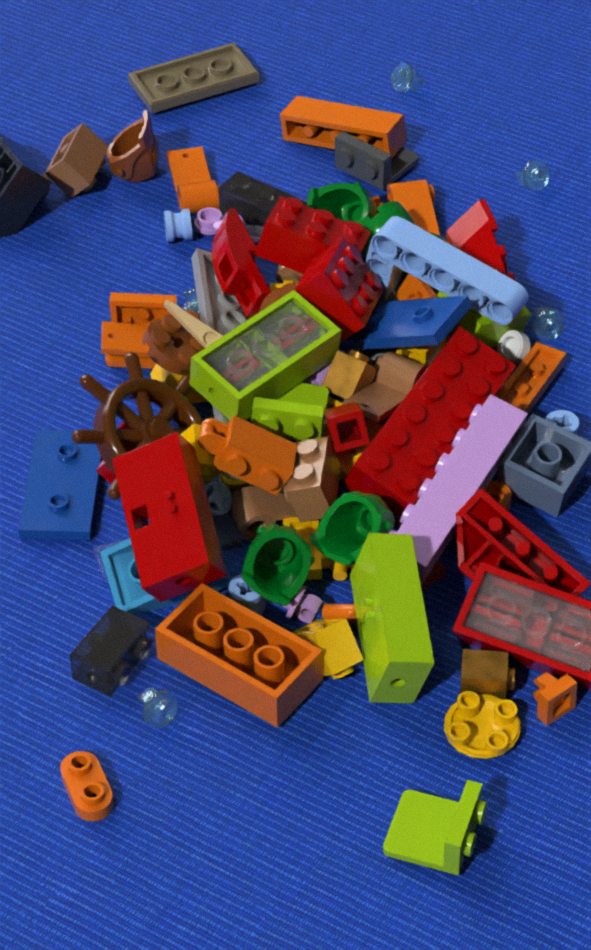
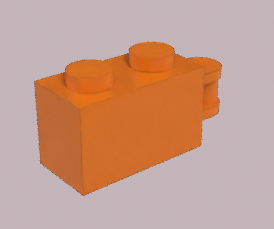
[198,415,297,496]

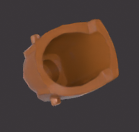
[106,110,159,183]

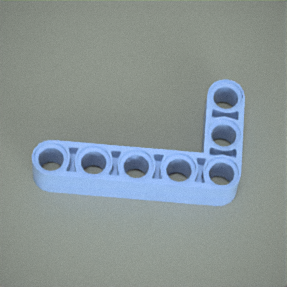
[365,216,529,325]

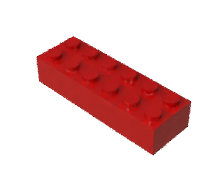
[342,326,516,526]

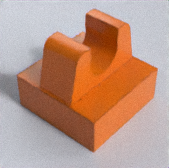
[533,672,578,726]

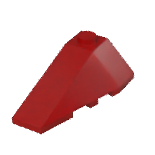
[446,199,515,281]

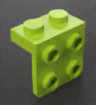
[251,383,329,441]
[383,780,487,876]

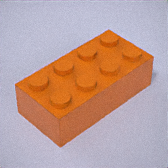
[155,583,323,728]

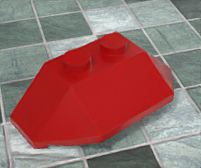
[456,488,591,614]

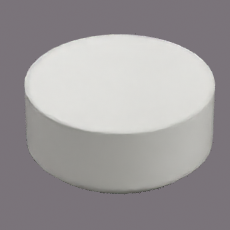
[497,330,531,365]

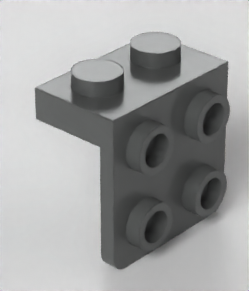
[335,131,418,190]

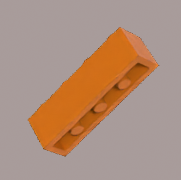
[279,96,407,159]

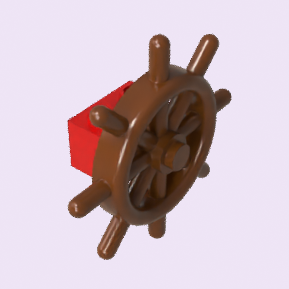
[72,352,214,500]

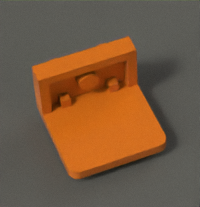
[105,292,177,369]

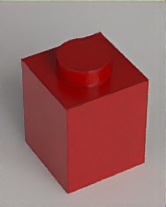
[324,402,370,453]

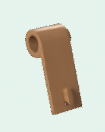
[342,351,428,422]
[229,486,297,542]

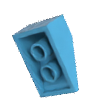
[100,532,231,617]

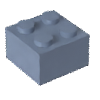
[496,413,591,517]

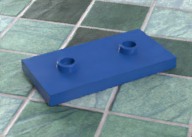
[339,296,472,351]
[18,430,103,541]

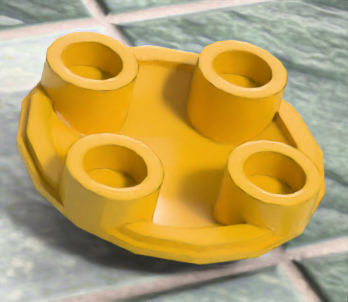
[444,691,521,759]

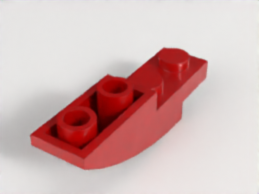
[212,208,271,318]

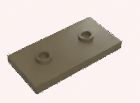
[128,42,260,114]

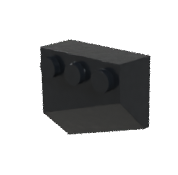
[0,133,52,238]

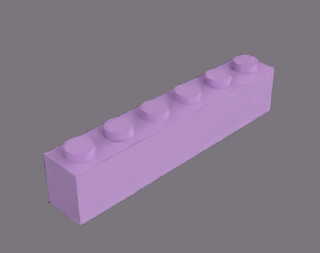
[389,394,528,585]

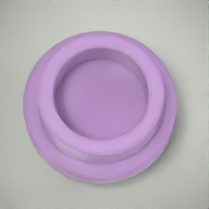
[194,207,224,236]

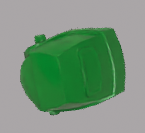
[307,182,377,223]
[309,491,395,566]
[241,523,315,606]

